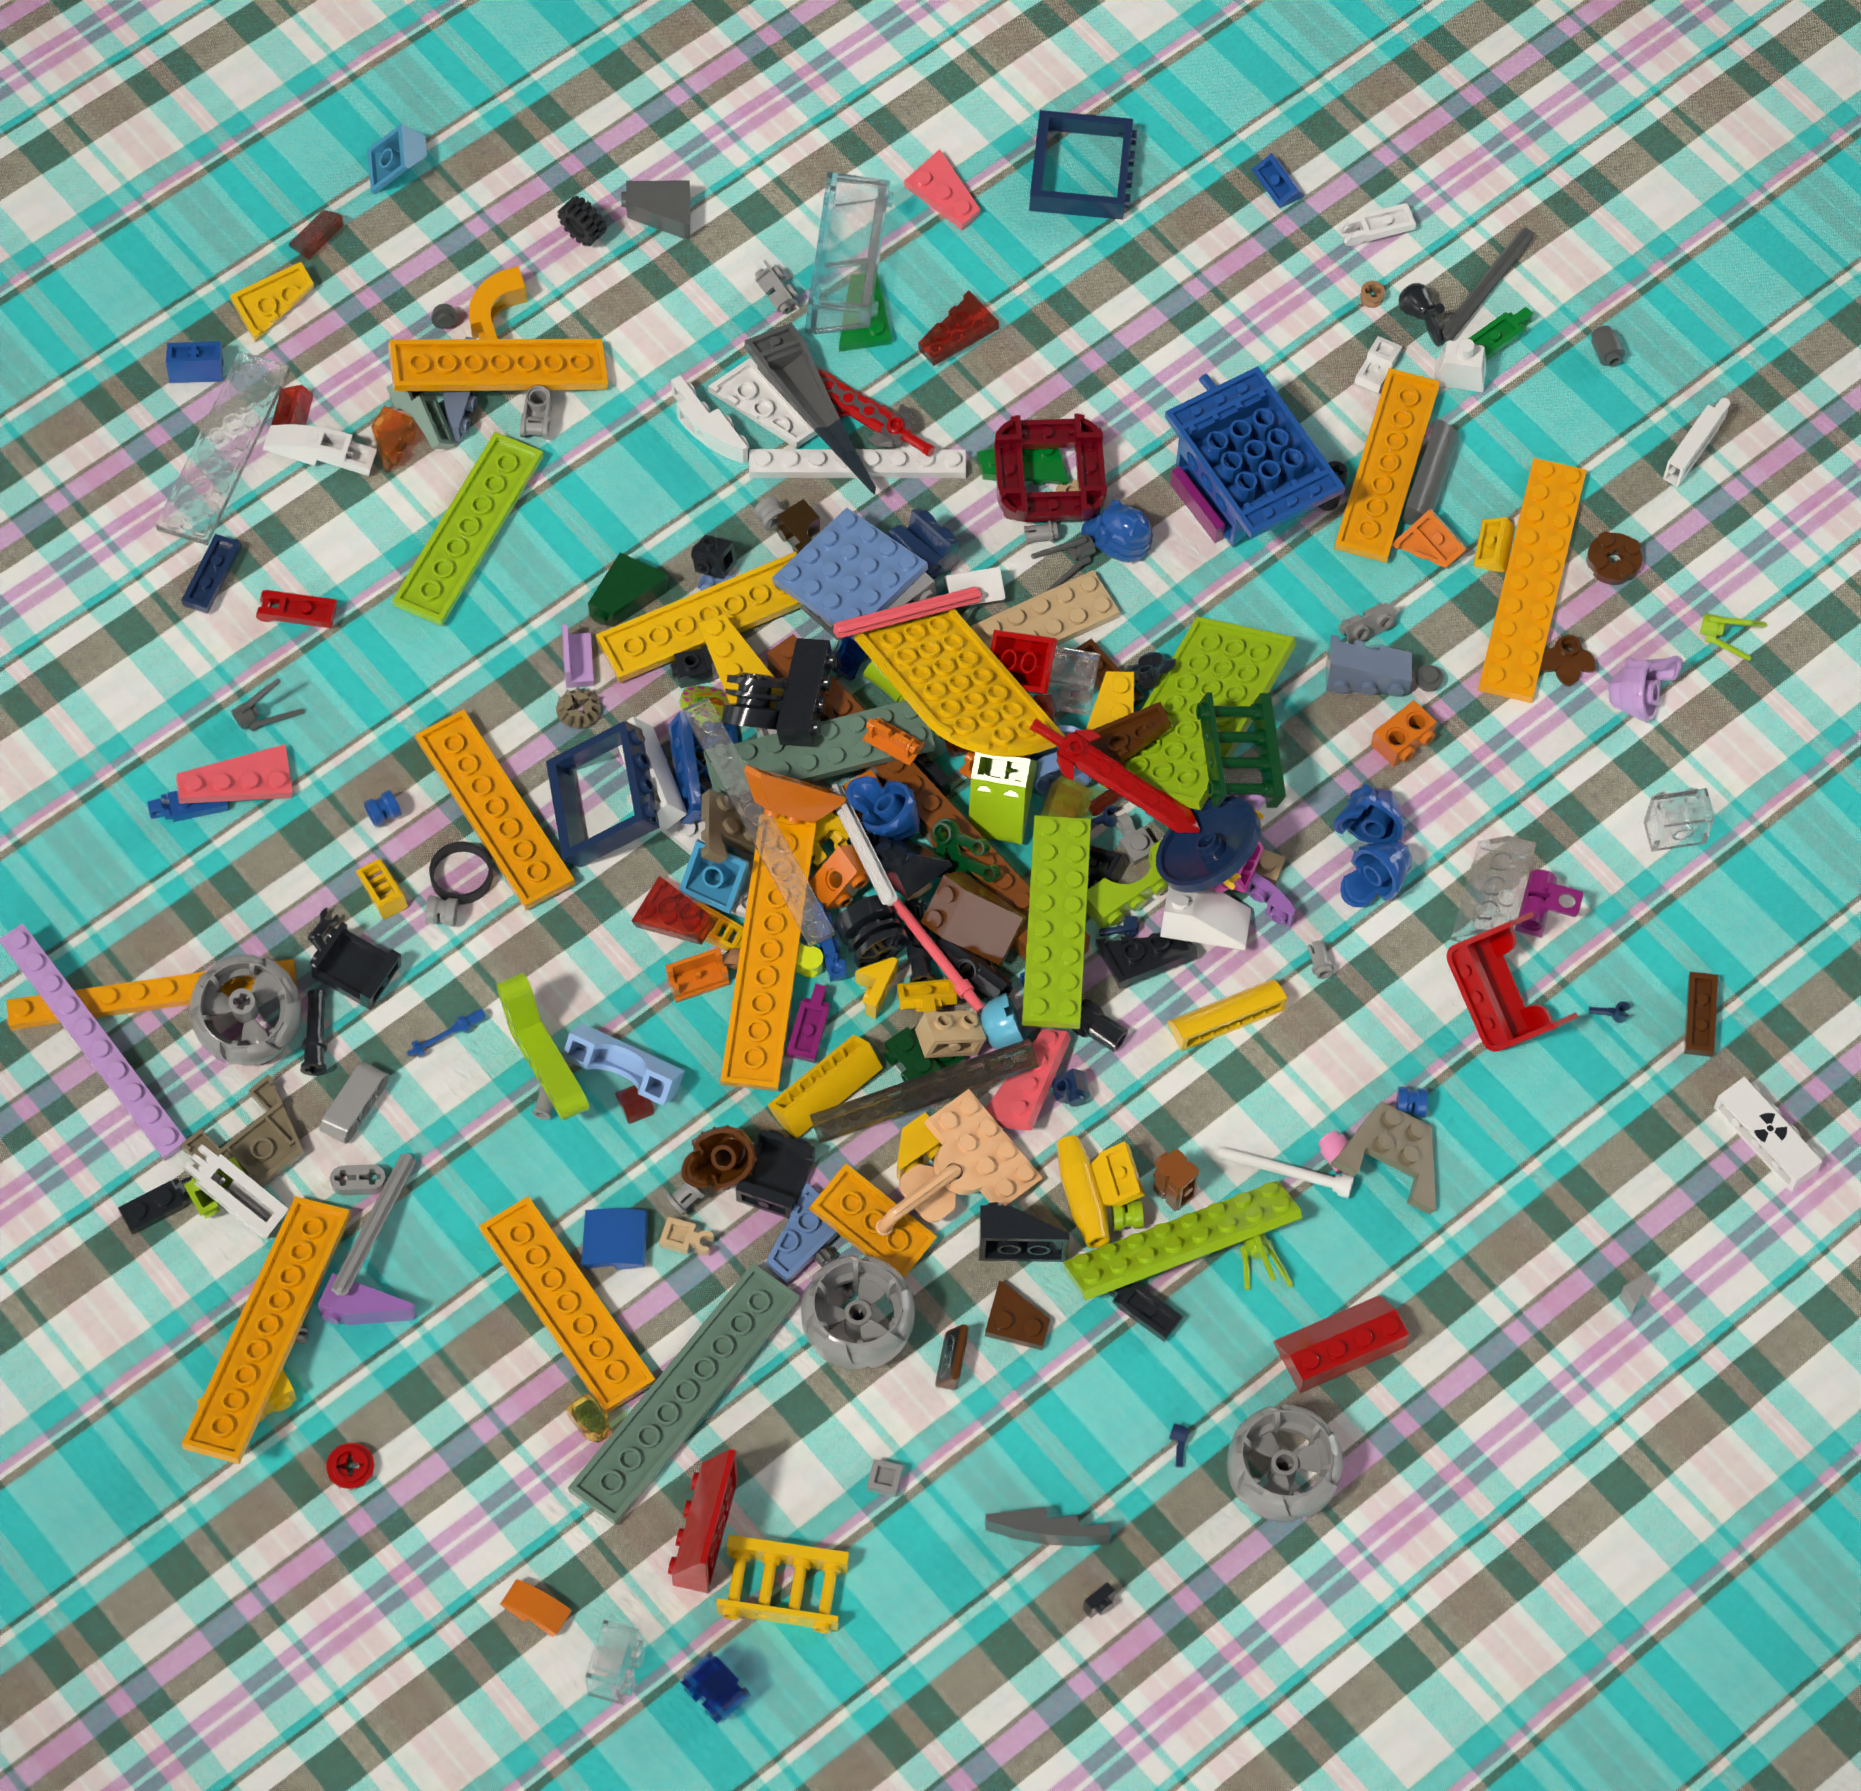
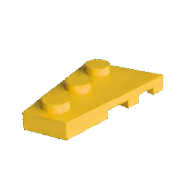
[230,262,314,342]
[1086,671,1134,730]

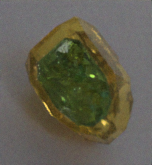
[566,1392,611,1443]

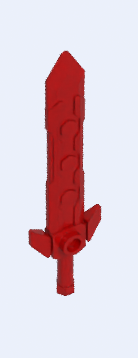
[1029,718,1200,833]

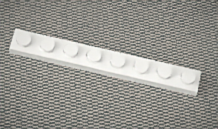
[749,449,966,478]

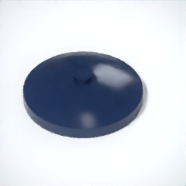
[1156,796,1261,893]

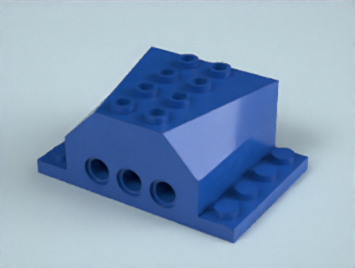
[1165,366,1345,547]

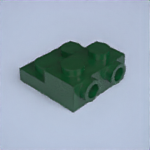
[883,1025,965,1094]

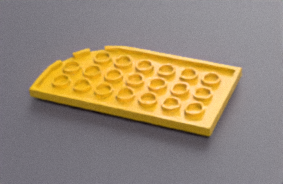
[854,609,1065,757]

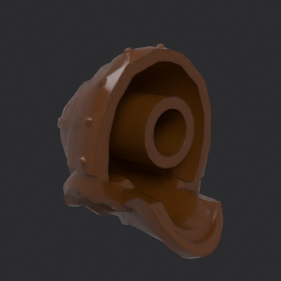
[681,1125,757,1191]

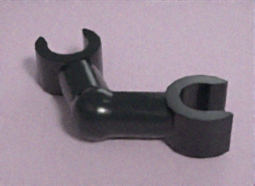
[308,908,339,951]

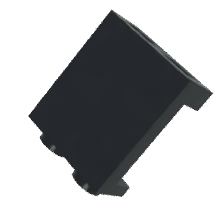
[310,922,401,1010]
[736,1129,815,1219]

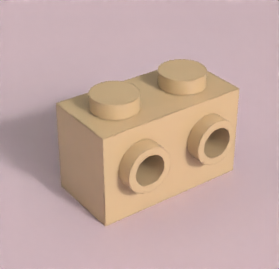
[915,1010,986,1058]

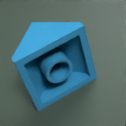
[679,839,749,914]

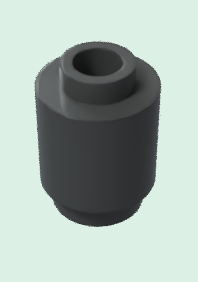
[1591,325,1625,367]

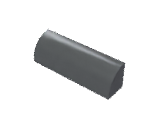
[1402,419,1460,525]

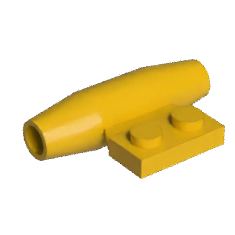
[1056,1135,1145,1249]

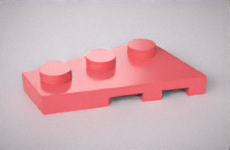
[904,149,980,231]

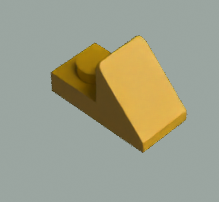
[855,957,898,1019]

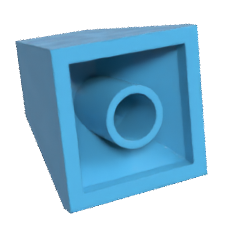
[367,124,427,194]

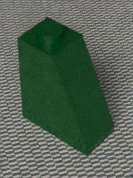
[588,552,669,627]

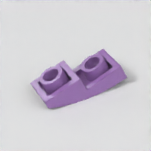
[1246,872,1295,927]

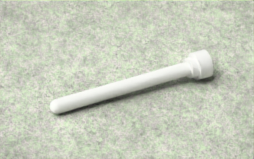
[1216,1147,1354,1199]

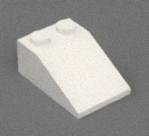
[1160,886,1251,950]

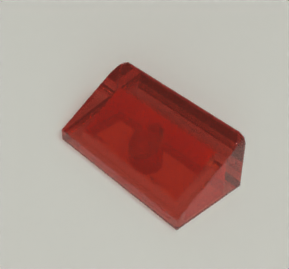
[289,210,344,260]
[271,384,313,426]

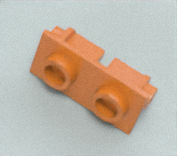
[862,717,925,766]

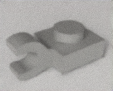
[1115,812,1155,866]

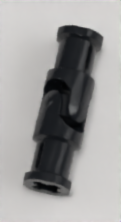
[903,899,935,983]

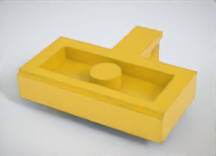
[897,979,957,1013]

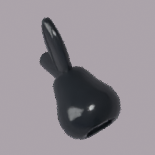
[1398,283,1445,347]

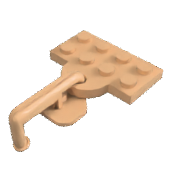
[875,1089,1043,1236]

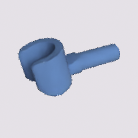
[698,574,736,591]

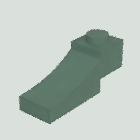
[386,383,456,449]

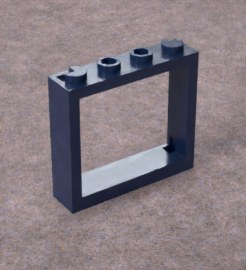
[1029,110,1137,220]
[546,721,660,867]

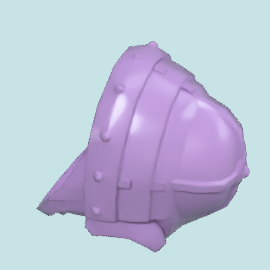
[1608,656,1683,723]

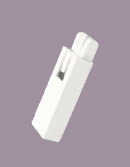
[1663,398,1730,487]
[183,1144,289,1238]

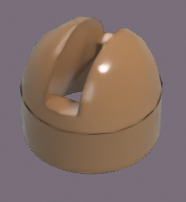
[723,948,740,970]

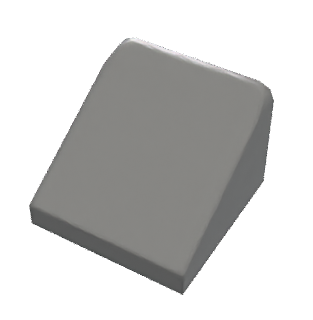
[1619,1273,1650,1314]

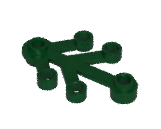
[932,818,1001,883]

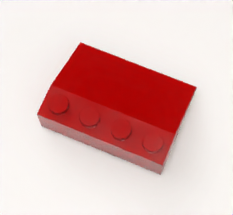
[668,1449,738,1593]

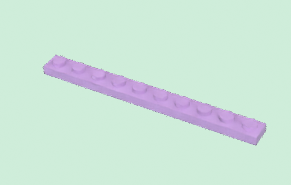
[0,923,186,1161]

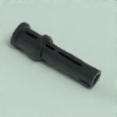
[300,989,328,1076]

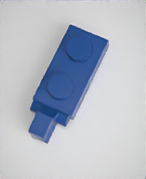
[147,791,229,822]
[811,902,847,982]

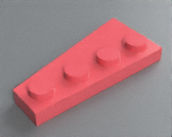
[176,744,293,804]

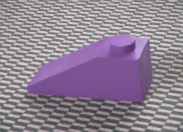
[318,1273,417,1325]

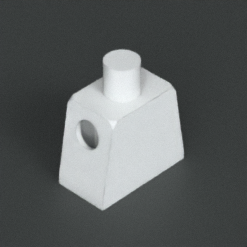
[1433,338,1486,392]

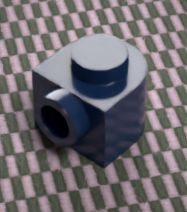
[1052,1068,1090,1107]

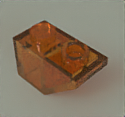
[371,406,416,473]

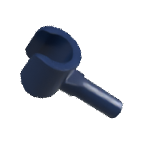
[1091,805,1118,827]
[1099,916,1139,937]
[1589,1001,1630,1023]
[1169,1423,1188,1468]

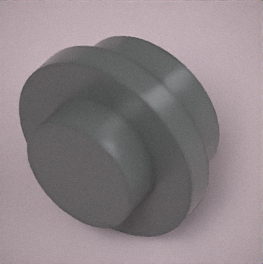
[431,304,458,329]
[1415,665,1444,692]

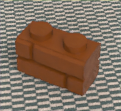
[1153,1149,1199,1211]

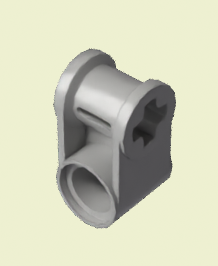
[520,385,552,439]

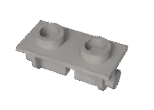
[755,260,802,314]
[1338,602,1397,644]

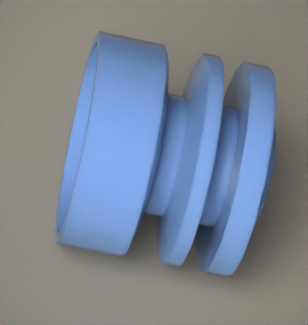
[1029,725,1092,796]

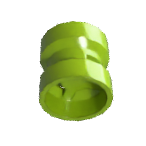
[1111,1200,1144,1231]

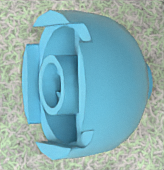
[980,993,1028,1053]

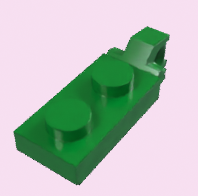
[1468,307,1533,361]

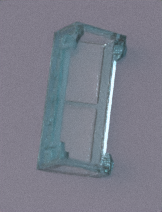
[805,171,894,334]

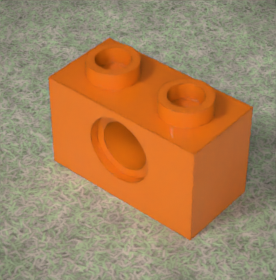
[808,845,869,909]

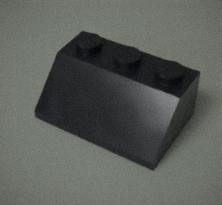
[867,833,952,898]

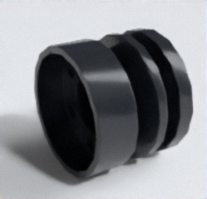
[721,672,785,730]
[834,895,909,968]

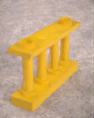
[716,1535,849,1634]

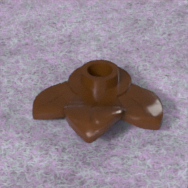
[1540,635,1595,686]

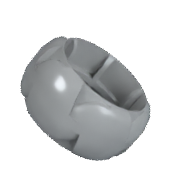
[189,954,302,1066]
[801,1256,915,1370]
[1226,1404,1343,1522]

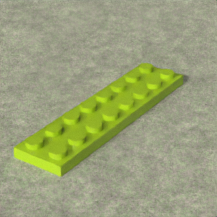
[392,432,543,626]
[1022,815,1091,1029]
[1063,1180,1302,1301]

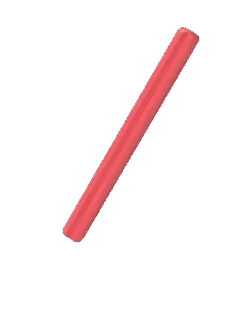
[833,586,982,638]

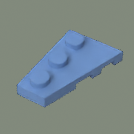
[766,1183,839,1284]

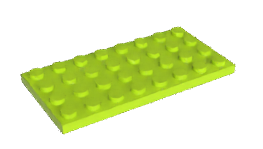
[1102,616,1296,810]

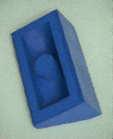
[1251,153,1305,208]

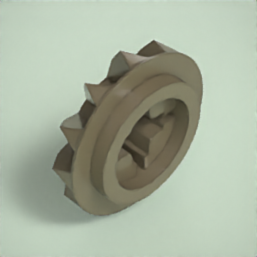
[556,687,601,729]

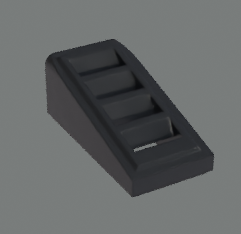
[1089,845,1126,883]

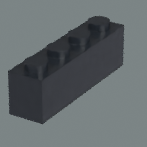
[776,638,836,747]

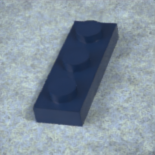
[181,534,242,614]

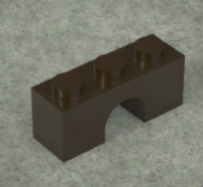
[776,499,820,554]

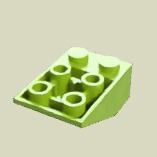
[968,752,1038,844]

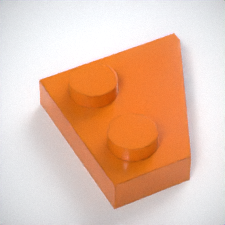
[1392,509,1467,568]

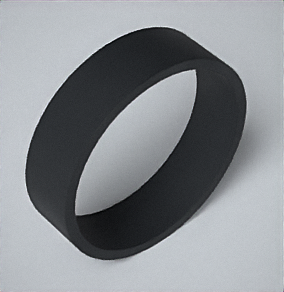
[429,841,493,905]

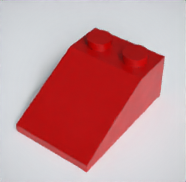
[990,630,1057,694]

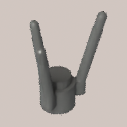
[1031,534,1095,591]
[231,678,305,731]

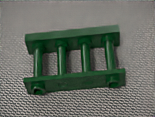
[1196,692,1286,808]

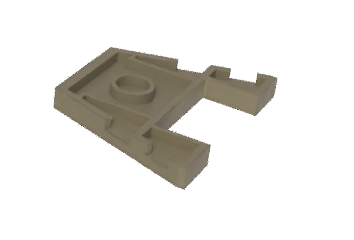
[701,789,759,864]
[181,1074,304,1188]
[1330,1101,1436,1215]

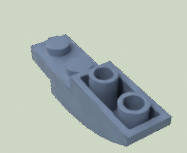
[443,336,477,444]

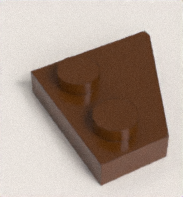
[985,1281,1050,1350]

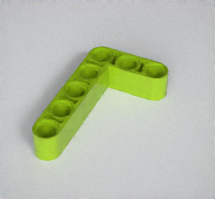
[496,972,590,1121]

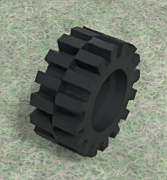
[557,196,607,247]

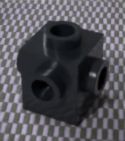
[691,534,737,579]

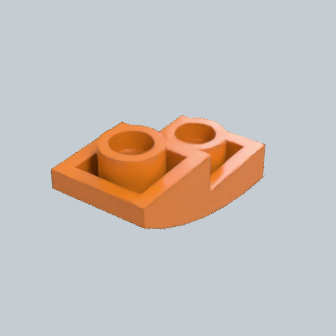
[500,1579,572,1637]

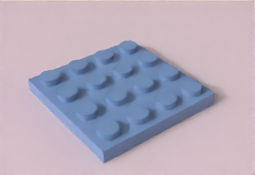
[772,508,928,640]

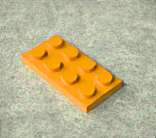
[808,1163,937,1278]

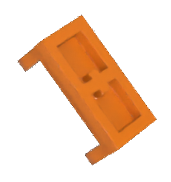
[665,947,730,1003]

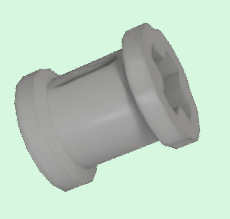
[666,1182,705,1215]

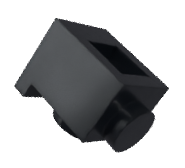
[670,645,713,688]

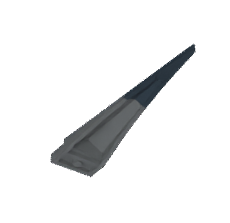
[744,323,876,495]

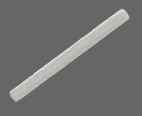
[830,784,898,906]

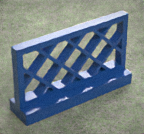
[668,712,747,825]

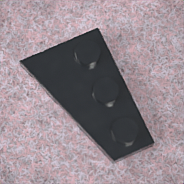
[1095,933,1197,988]

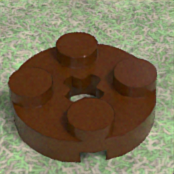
[1586,531,1642,585]

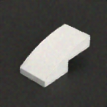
[1354,336,1402,393]

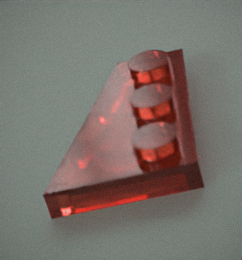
[918,290,1000,366]
[631,876,715,945]

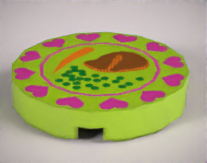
[679,685,729,724]

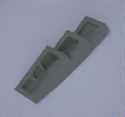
[985,1507,1111,1546]

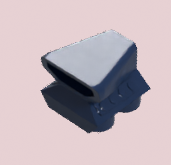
[888,508,959,580]

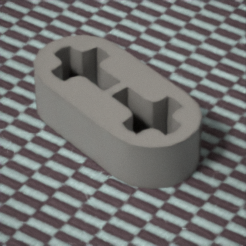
[330,1165,387,1196]

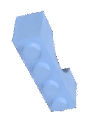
[562,1023,685,1106]

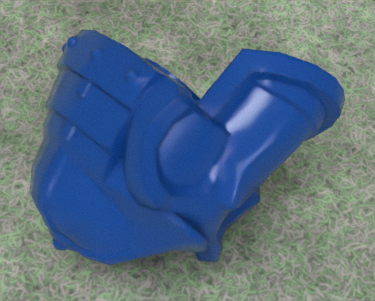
[1081,499,1153,563]
[846,776,920,840]
[1334,784,1406,844]
[1340,841,1412,907]

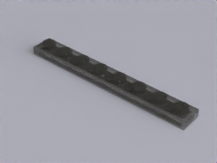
[810,1039,1039,1144]

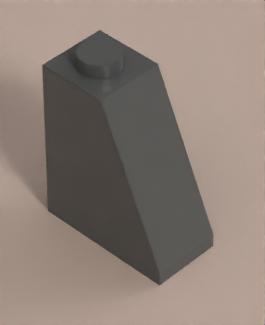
[621,180,691,239]

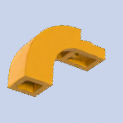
[469,266,527,339]

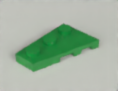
[839,273,891,352]
[977,448,1068,485]

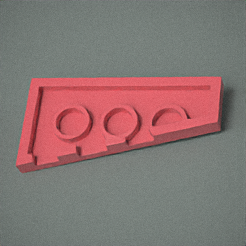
[985,1029,1071,1131]

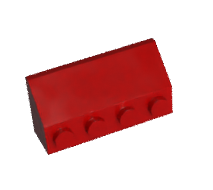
[1273,1295,1409,1393]

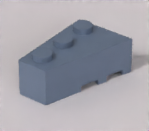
[1326,635,1412,697]

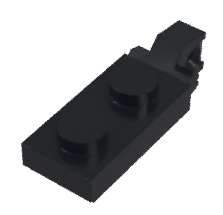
[118,1176,193,1235]
[1107,1282,1183,1342]

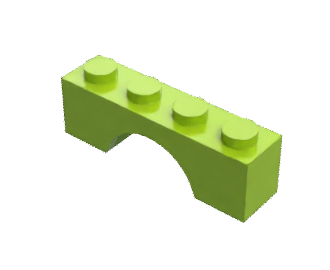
[1086,839,1168,929]

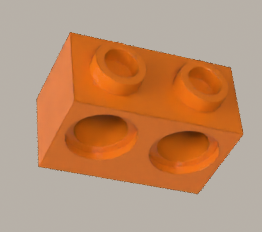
[1371,700,1437,767]

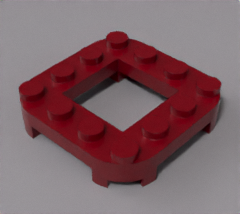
[994,413,1107,522]

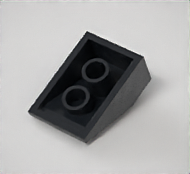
[979,1202,1069,1262]

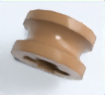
[1360,281,1385,308]

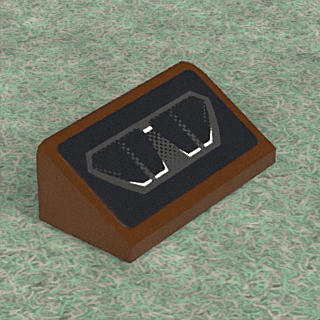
[935,1324,968,1390]

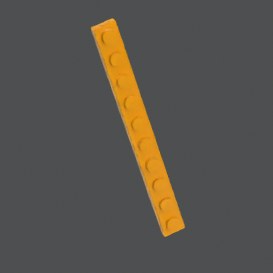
[6,959,298,1030]

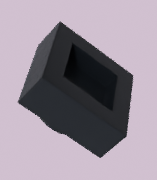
[1083,1582,1115,1618]

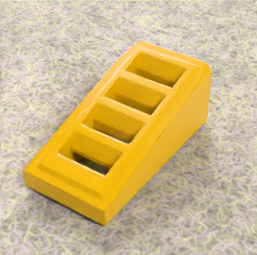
[355,858,408,919]
[685,902,743,951]

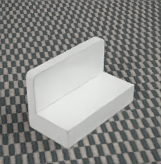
[943,567,1005,607]

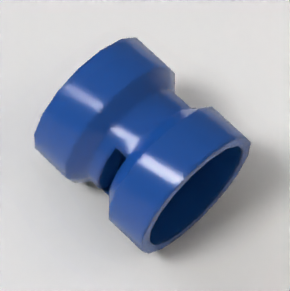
[364,790,402,827]
[1396,1086,1428,1118]

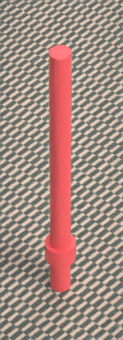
[892,894,985,1014]

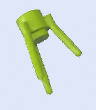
[1700,613,1767,661]
[1240,1233,1293,1291]

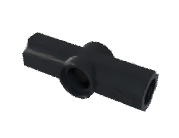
[936,938,1013,1000]
[1070,999,1128,1052]

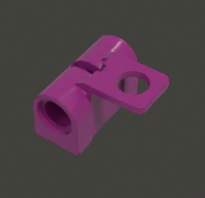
[1514,869,1583,938]

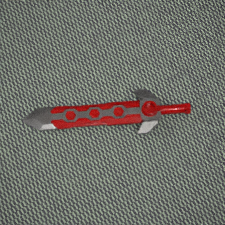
[816,365,936,457]

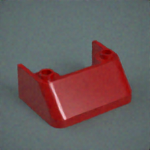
[1446,912,1578,1052]

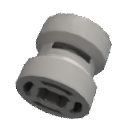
[425,895,459,927]

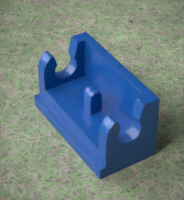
[166,341,224,383]

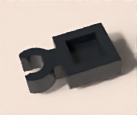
[913,753,951,797]

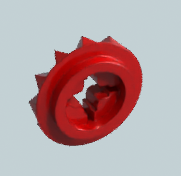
[326,1443,375,1491]

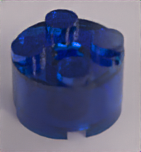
[680,1651,751,1724]

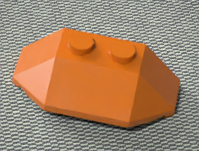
[744,765,846,824]

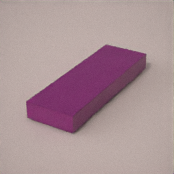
[1170,466,1225,543]

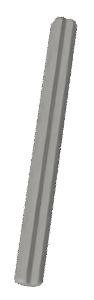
[331,1153,416,1297]

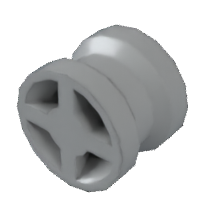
[754,496,785,531]

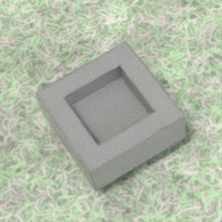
[867,1459,903,1497]

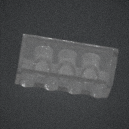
[1450,836,1536,955]

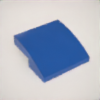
[581,1208,648,1270]

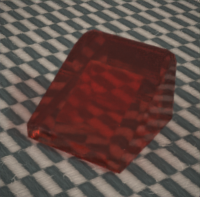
[614,1085,655,1124]

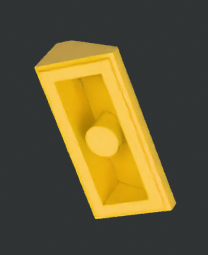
[1473,517,1515,572]

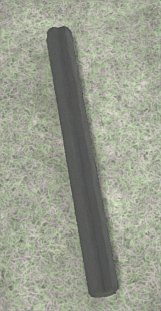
[1441,227,1534,342]

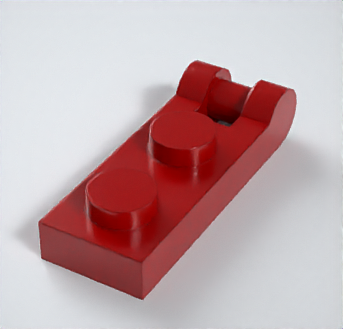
[256,590,337,629]

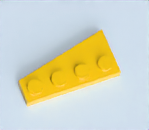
[698,614,785,703]

